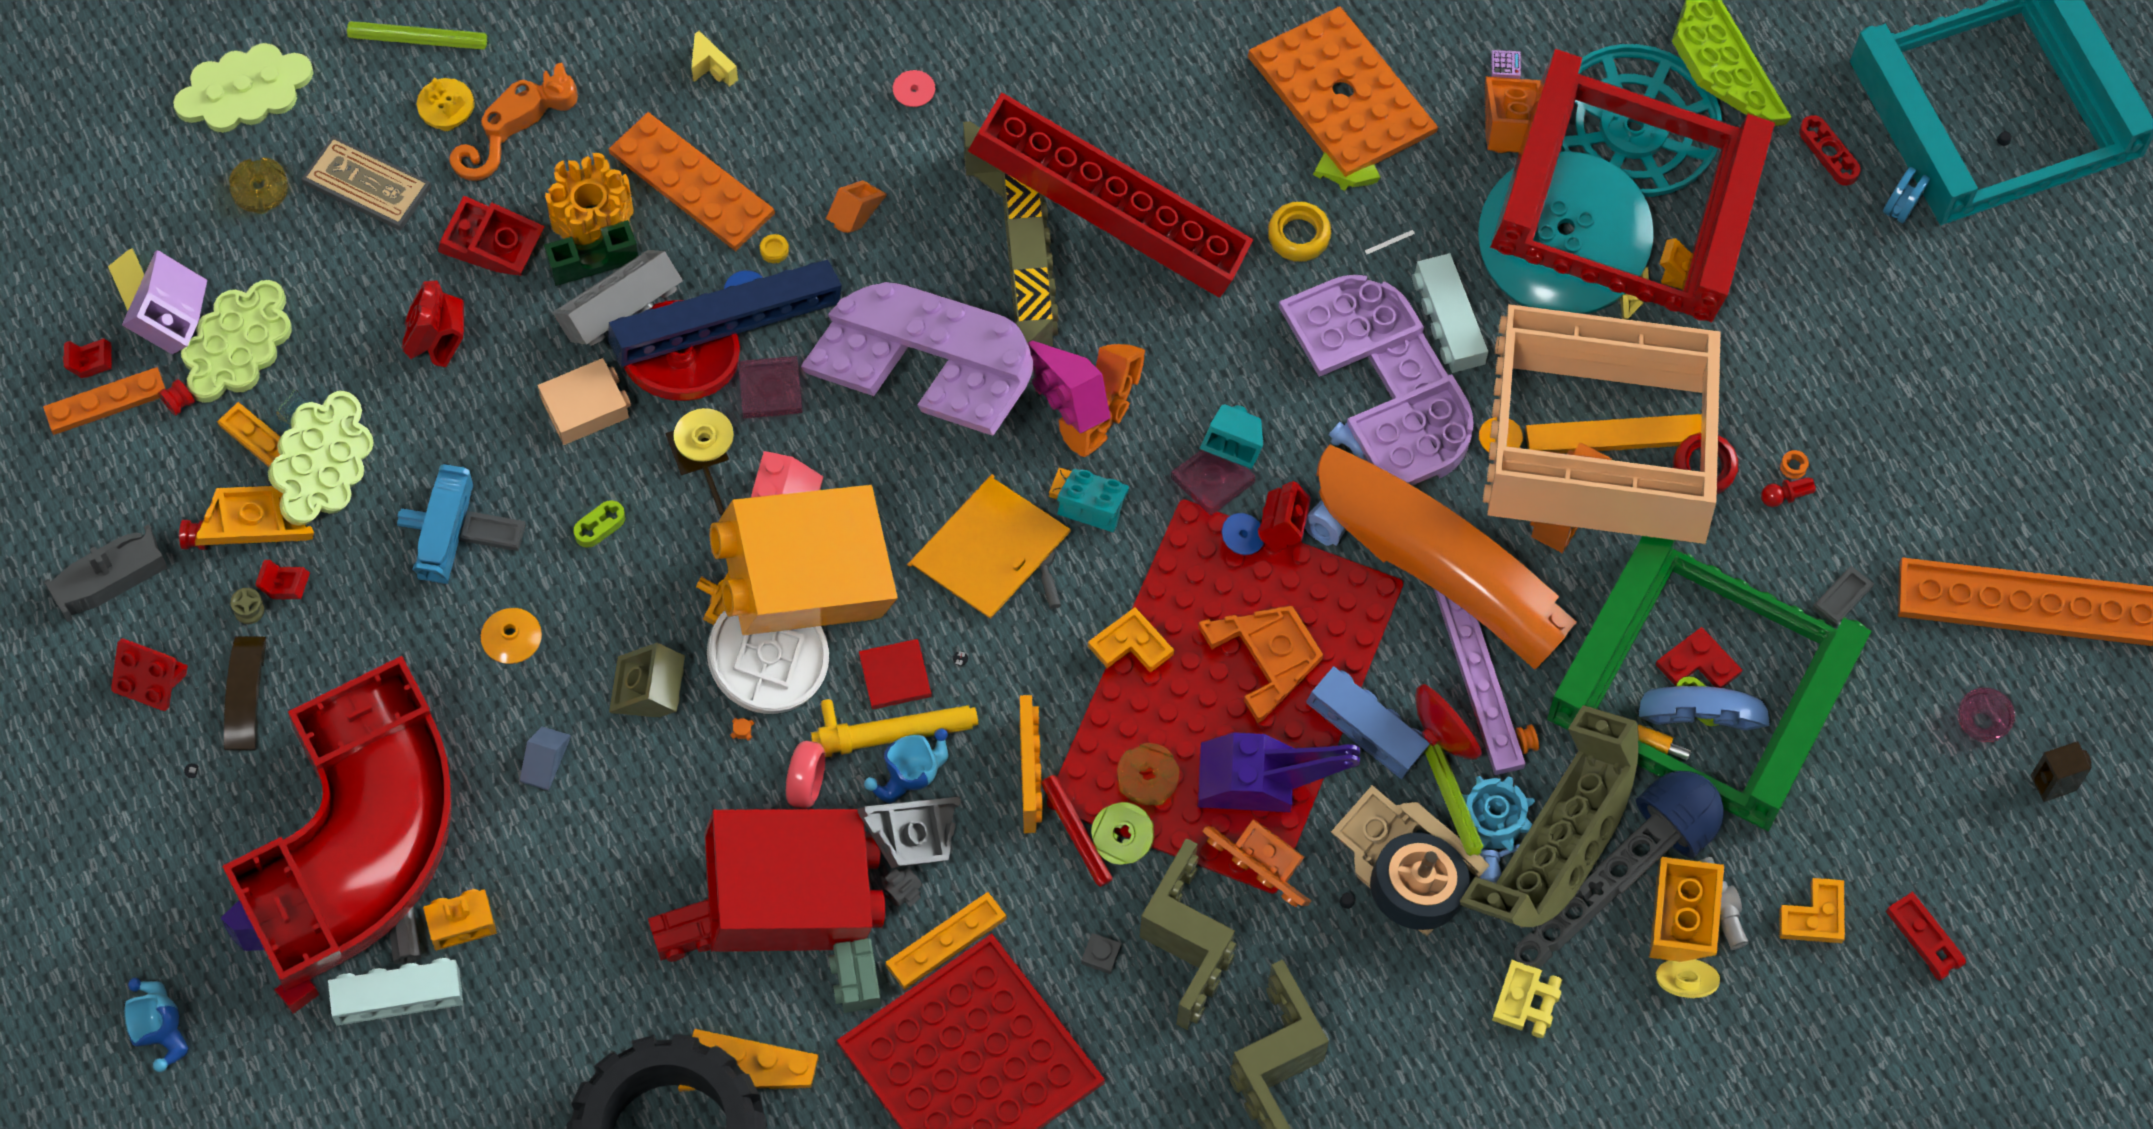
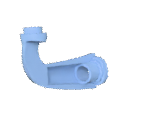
[1305,422,1368,546]

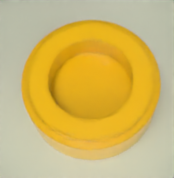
[760,234,789,263]

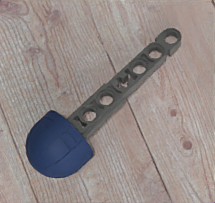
[1514,771,1724,969]

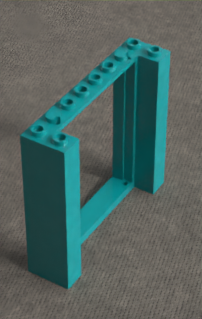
[1850,0,2153,226]

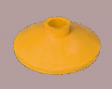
[481,608,542,664]

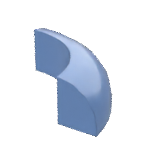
[1639,686,1769,730]

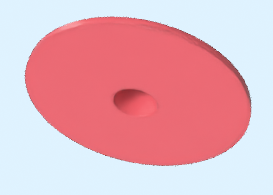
[893,70,935,107]

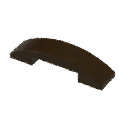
[224,636,266,751]

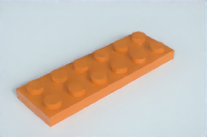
[609,112,775,251]

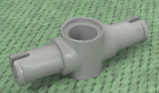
[1698,857,1748,950]

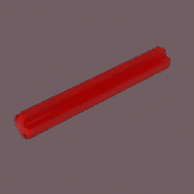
[1041,775,1113,887]

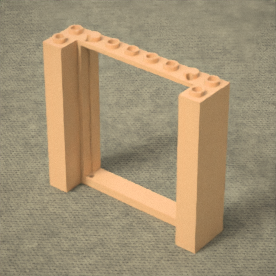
[1483,304,1721,544]

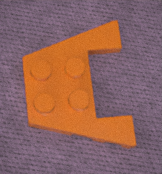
[1198,606,1323,723]

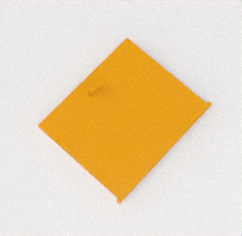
[907,474,1071,619]

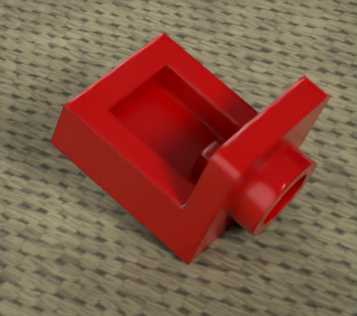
[63,338,112,378]
[256,560,310,600]

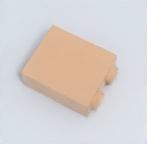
[538,358,631,445]

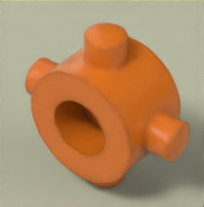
[730,718,754,741]

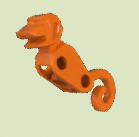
[449,63,578,181]

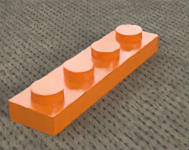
[43,367,166,435]

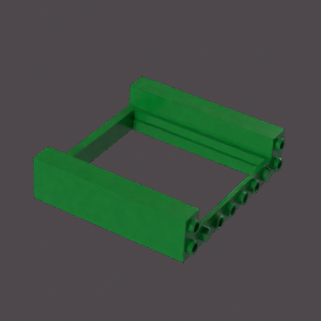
[1547,536,1871,832]

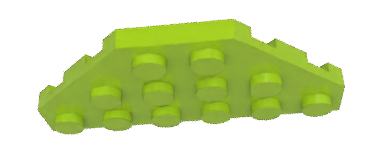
[1672,0,1792,126]

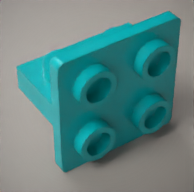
[1057,469,1129,533]

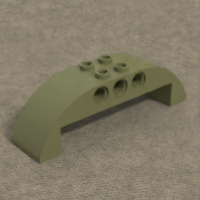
[1460,705,1638,927]

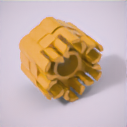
[545,153,634,245]

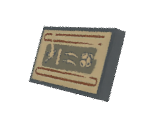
[302,135,431,231]

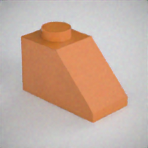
[826,180,887,233]

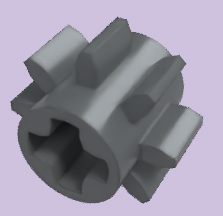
[883,868,922,907]

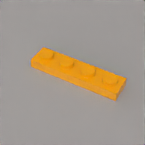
[886,892,1006,990]

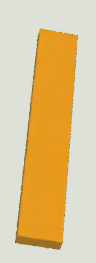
[1525,414,1702,454]

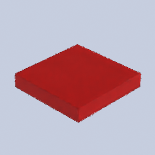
[859,639,932,710]

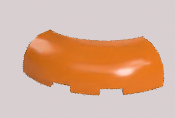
[1059,344,1145,457]

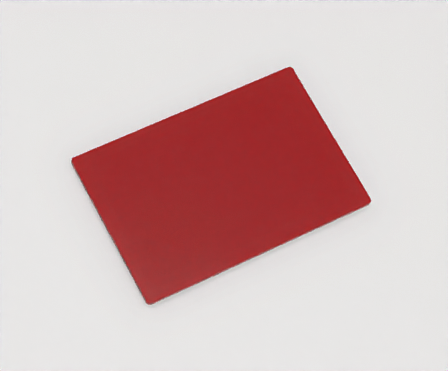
[1047,499,1403,894]

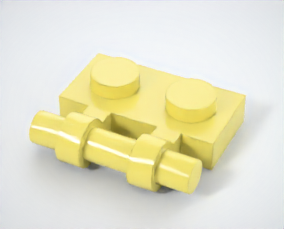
[1492,960,1562,1038]

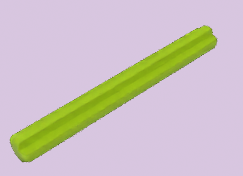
[347,21,487,50]
[1425,744,1483,856]

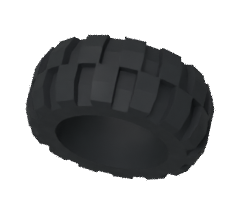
[566,1034,768,1129]

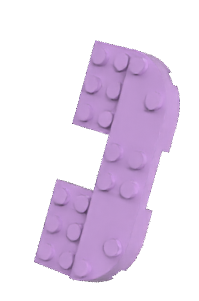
[1279,275,1473,486]
[801,282,1033,436]

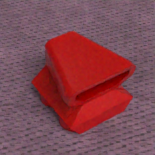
[402,280,464,367]

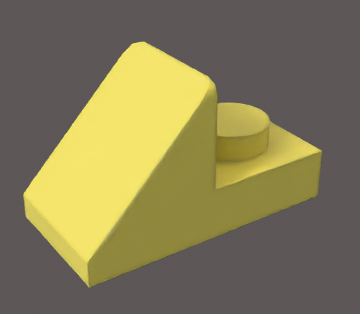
[692,31,738,87]

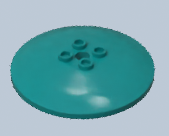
[1478,152,1653,314]

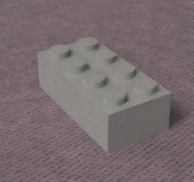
[552,250,683,346]

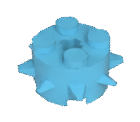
[1455,776,1535,852]

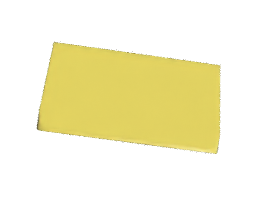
[108,248,144,311]

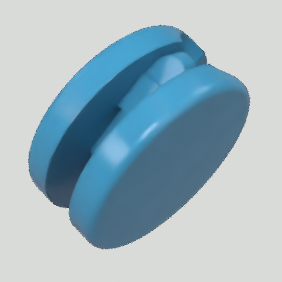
[1883,167,1931,224]

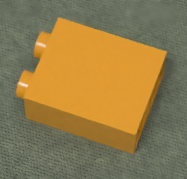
[710,485,898,635]

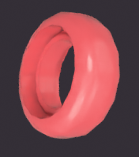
[786,741,826,809]

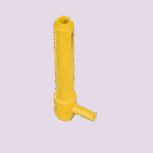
[811,699,978,758]

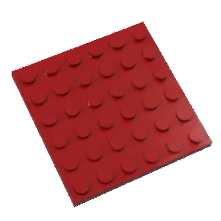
[837,933,1105,1129]

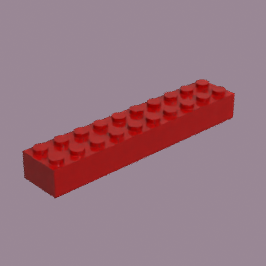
[968,92,1254,298]

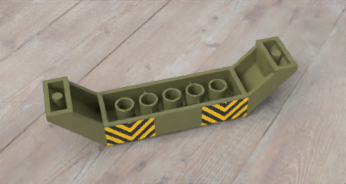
[963,121,1058,347]

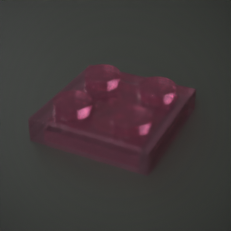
[738,356,803,419]
[1171,450,1255,515]

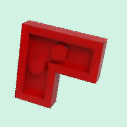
[1655,627,1743,688]

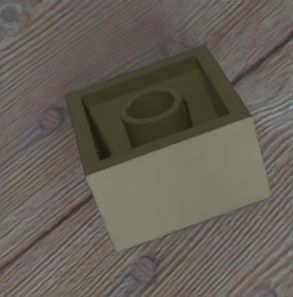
[609,643,685,717]

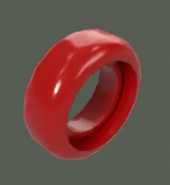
[1673,432,1738,495]

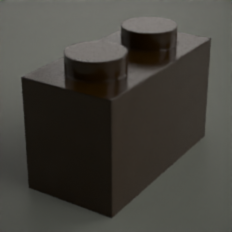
[2030,741,2092,802]

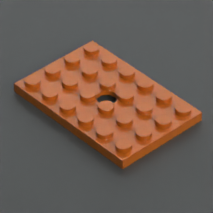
[1247,6,1438,177]

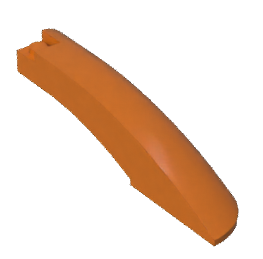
[1316,444,1577,670]

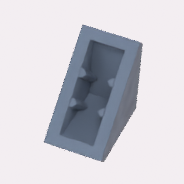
[520,726,571,791]

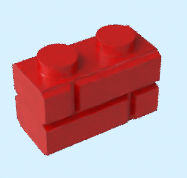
[1258,481,1311,552]
[647,899,711,962]

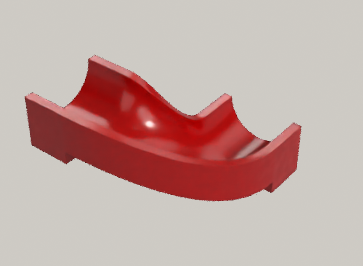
[222,656,452,992]

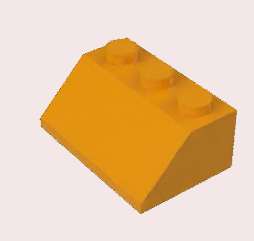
[1649,857,1724,962]

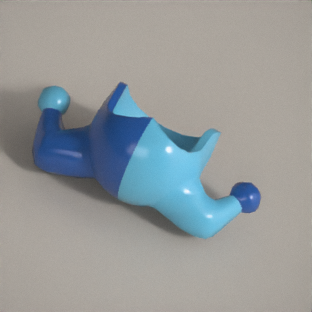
[864,728,948,804]
[125,978,188,1072]

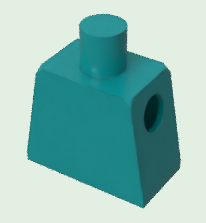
[1199,404,1263,469]

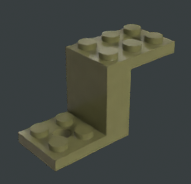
[1139,838,1237,1030]
[1229,959,1329,1129]

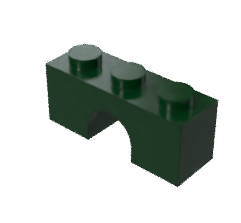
[544,220,639,286]

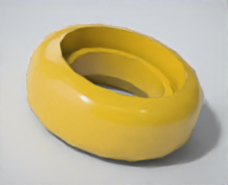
[1268,202,1331,262]

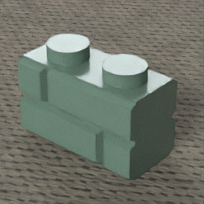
[828,938,881,1013]

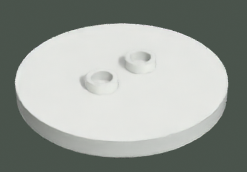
[707,611,829,714]

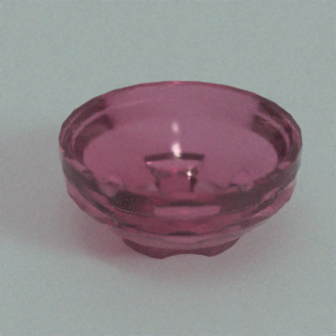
[1958,688,2015,742]

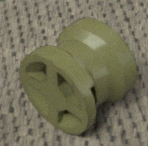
[230,588,265,624]

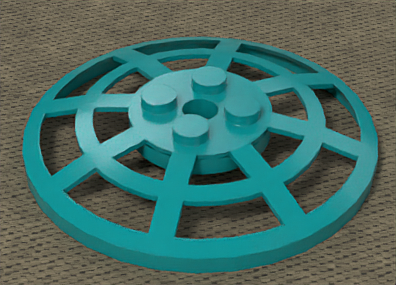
[1561,44,1722,197]

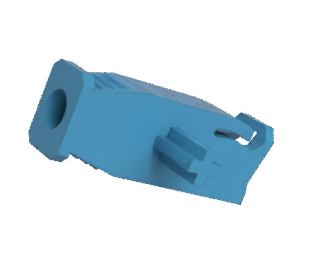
[397,464,473,584]

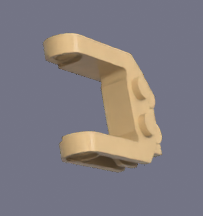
[1331,785,1489,936]

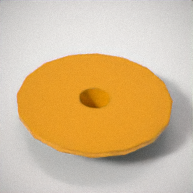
[1479,417,1523,453]

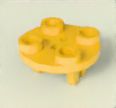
[416,78,475,131]

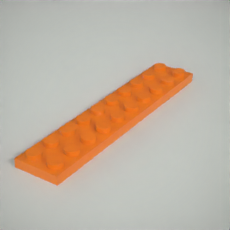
[1898,558,2153,646]

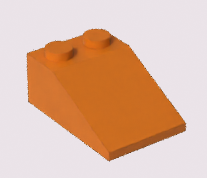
[1485,76,1541,153]

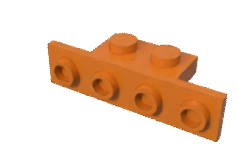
[1202,820,1311,907]

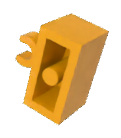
[423,889,497,951]

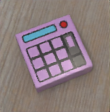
[1491,50,1521,79]

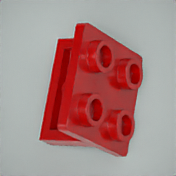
[111,638,188,711]

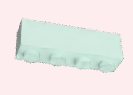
[1412,253,1488,373]
[328,958,463,1026]

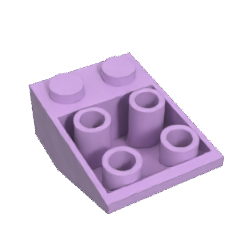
[122,250,207,354]

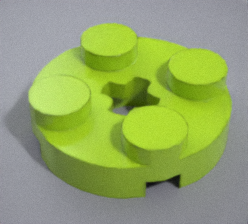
[1091,802,1155,865]

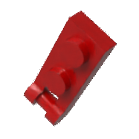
[1886,891,1966,981]

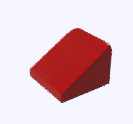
[274,980,319,1014]

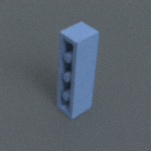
[1305,666,1429,779]

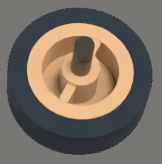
[1370,833,1469,930]

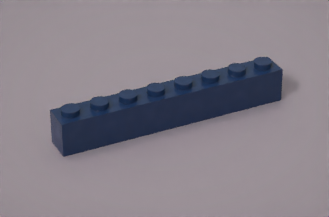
[608,260,842,367]

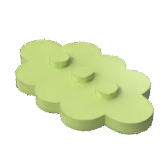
[173,43,313,132]
[181,280,292,403]
[268,391,374,526]

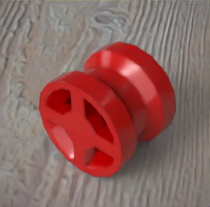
[158,379,195,416]
[179,520,208,550]

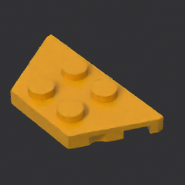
[195,486,314,546]

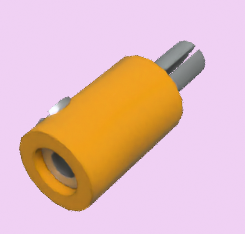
[1638,724,1691,760]

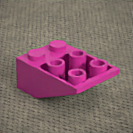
[1027,340,1111,433]

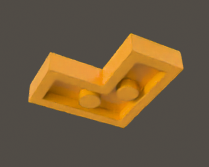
[1088,607,1174,672]
[1779,878,1845,943]

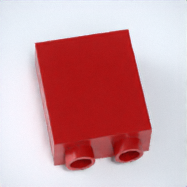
[704,809,885,952]

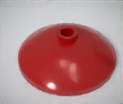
[1415,684,1482,760]

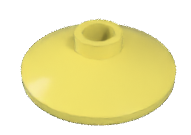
[674,408,734,462]
[1656,959,1720,998]

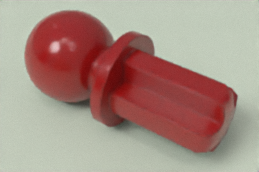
[1761,477,1816,507]

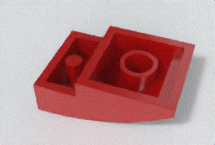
[438,195,545,276]

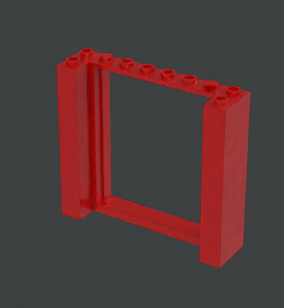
[1490,49,1775,322]

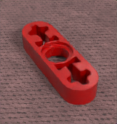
[1799,115,1861,186]

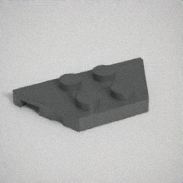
[857,797,960,868]

